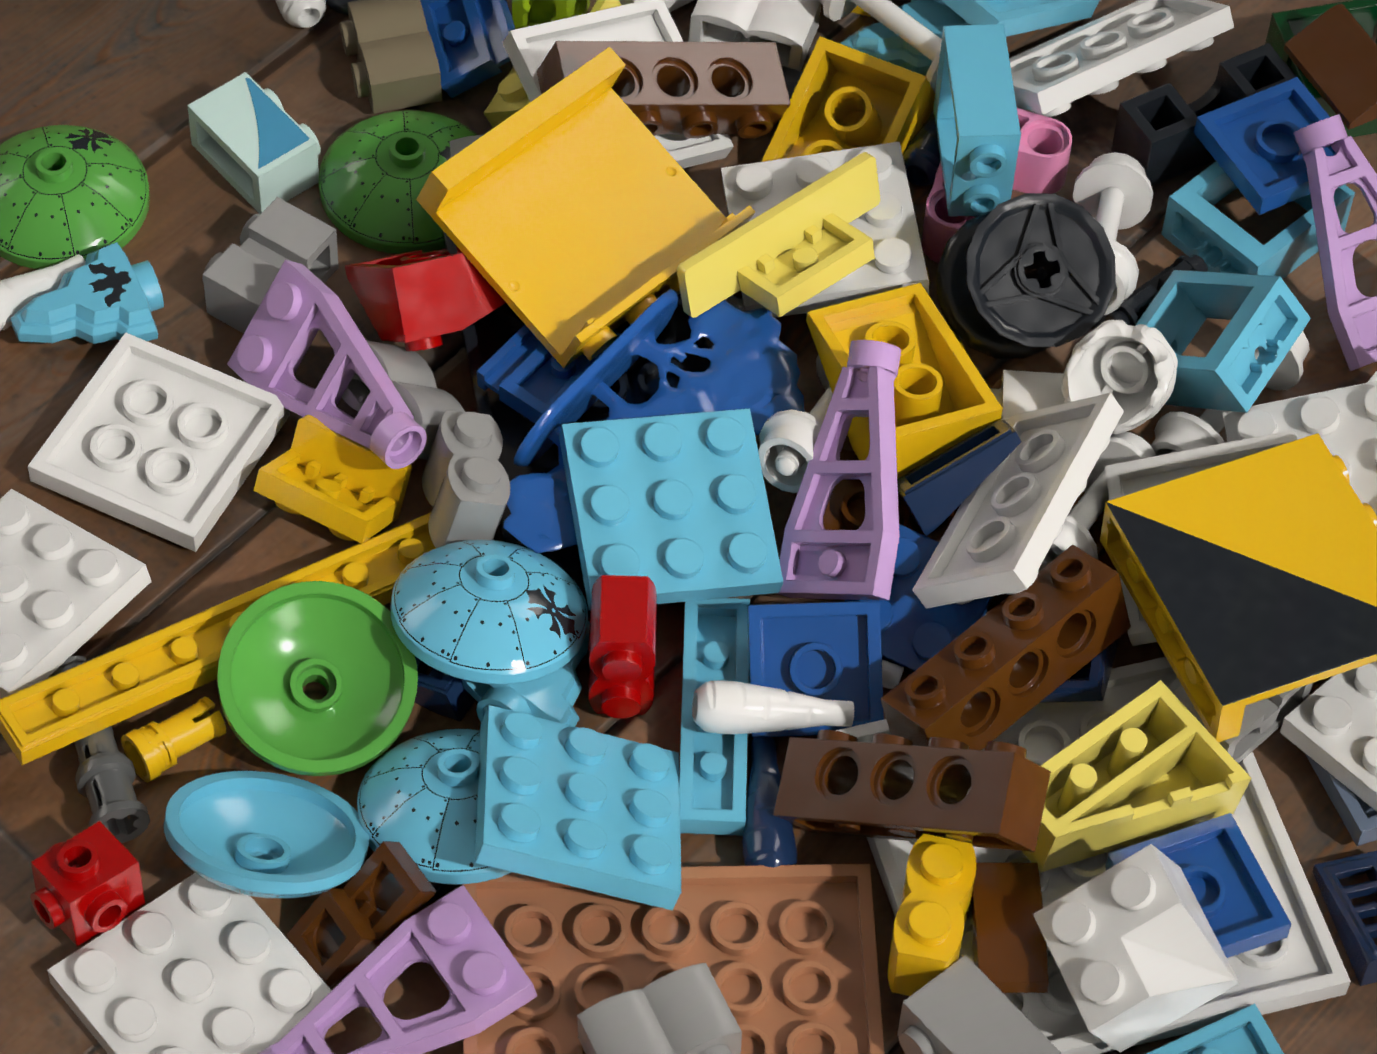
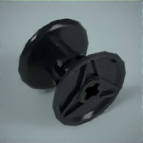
[937,193,1116,359]

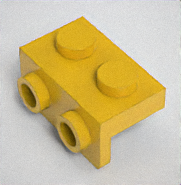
[253,415,412,544]

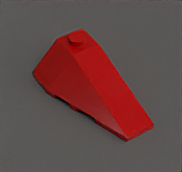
[345,246,506,351]

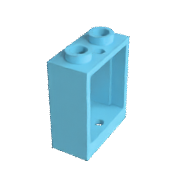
[933,24,1021,217]
[1161,162,1355,279]
[1135,270,1311,413]

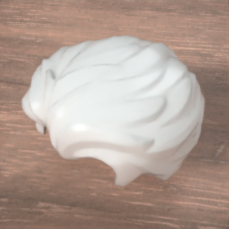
[1061,320,1178,434]

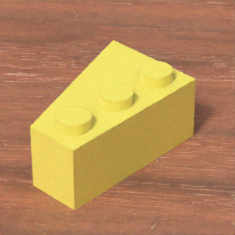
[1022,680,1252,873]

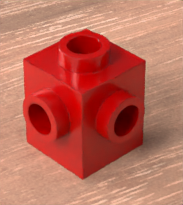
[30,821,145,946]

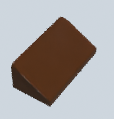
[1283,3,1377,130]

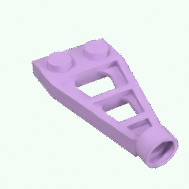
[1294,115,1377,371]
[227,260,427,469]
[777,340,901,601]
[258,885,538,1054]

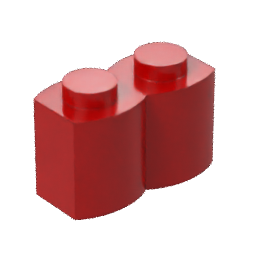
[589,575,657,719]

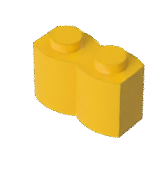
[887,834,976,996]

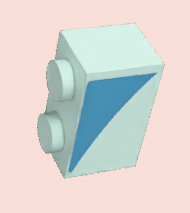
[187,72,321,214]

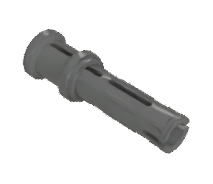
[52,656,150,843]

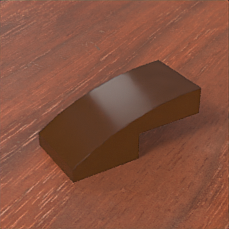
[286,841,436,986]
[970,862,1049,993]

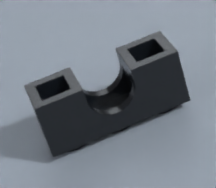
[1111,43,1300,186]

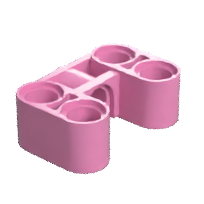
[921,108,1072,263]

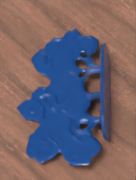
[504,289,805,553]

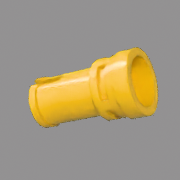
[121,696,226,782]

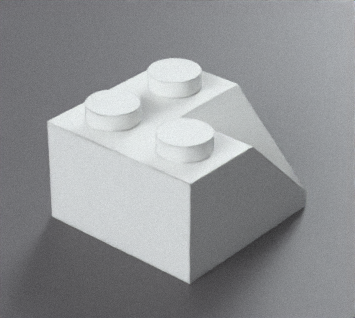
[1033,844,1239,1052]

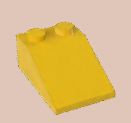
[761,36,935,162]
[806,283,1003,479]

